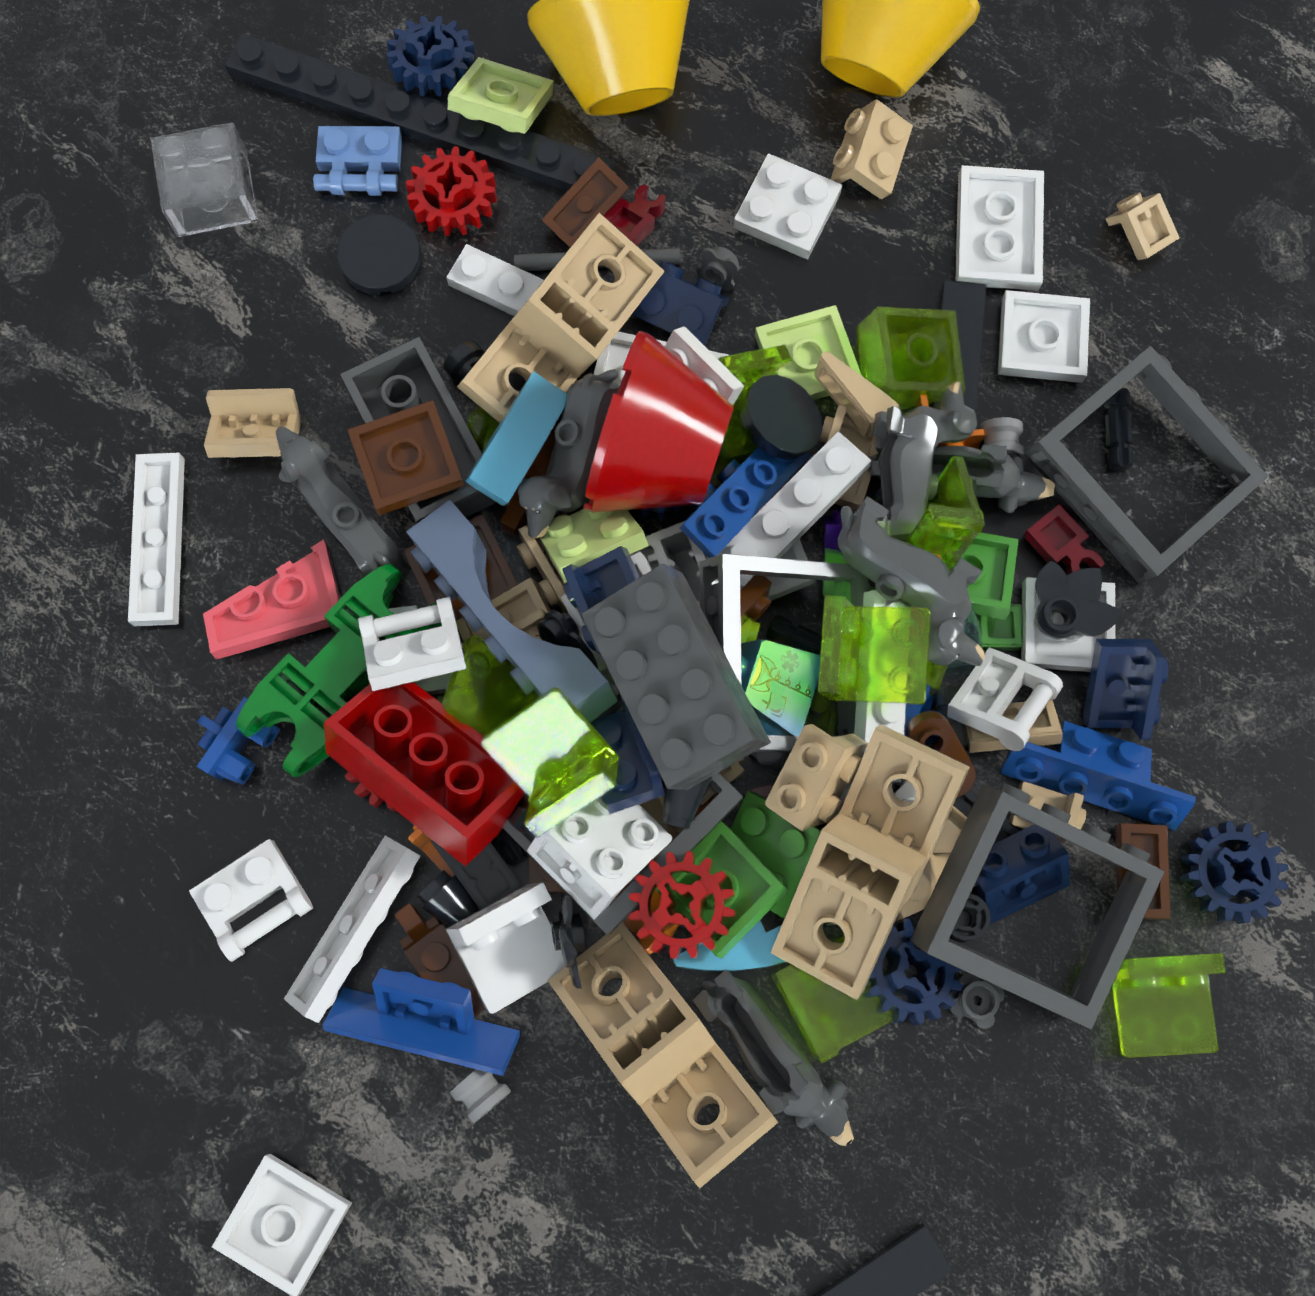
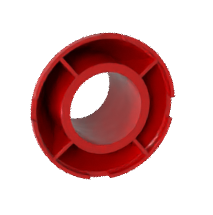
[584,331,734,513]

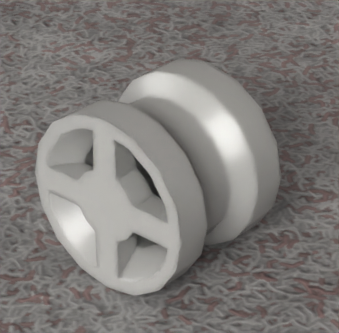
[979,417,1024,459]
[450,1069,511,1124]

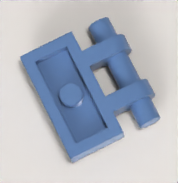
[313,126,402,196]

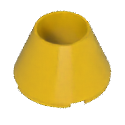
[527,0,690,116]
[821,0,980,98]

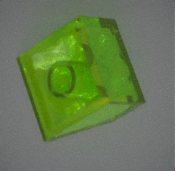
[856,307,965,409]

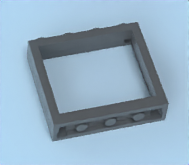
[1024,346,1269,585]
[699,554,871,752]
[503,680,743,935]
[910,783,1165,1030]

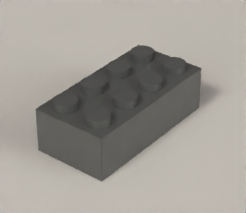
[340,337,497,523]
[581,564,771,790]

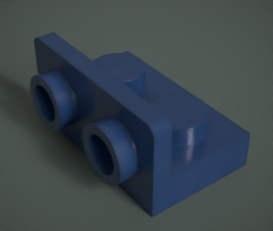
[580,697,665,814]
[975,825,1070,924]

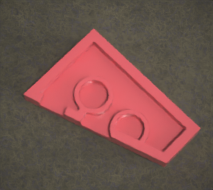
[203,539,341,660]

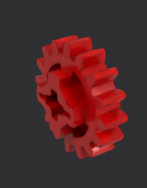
[406,146,497,237]
[629,851,736,959]

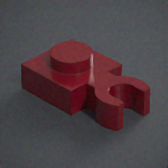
[604,184,666,246]
[1023,504,1104,575]

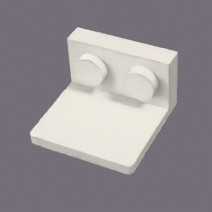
[527,779,672,920]
[446,882,565,1014]

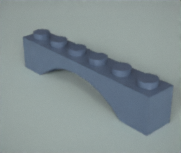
[406,500,617,736]

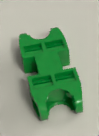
[236,564,442,777]

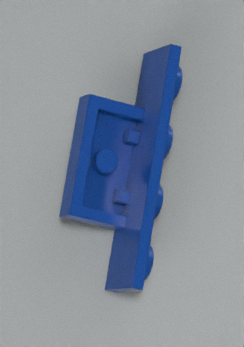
[679,448,811,558]
[1000,721,1196,831]
[322,968,520,1076]

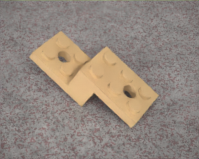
[457,213,664,423]
[770,724,970,1000]
[548,922,778,1188]

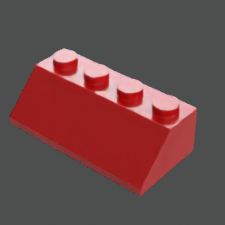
[323,682,533,866]

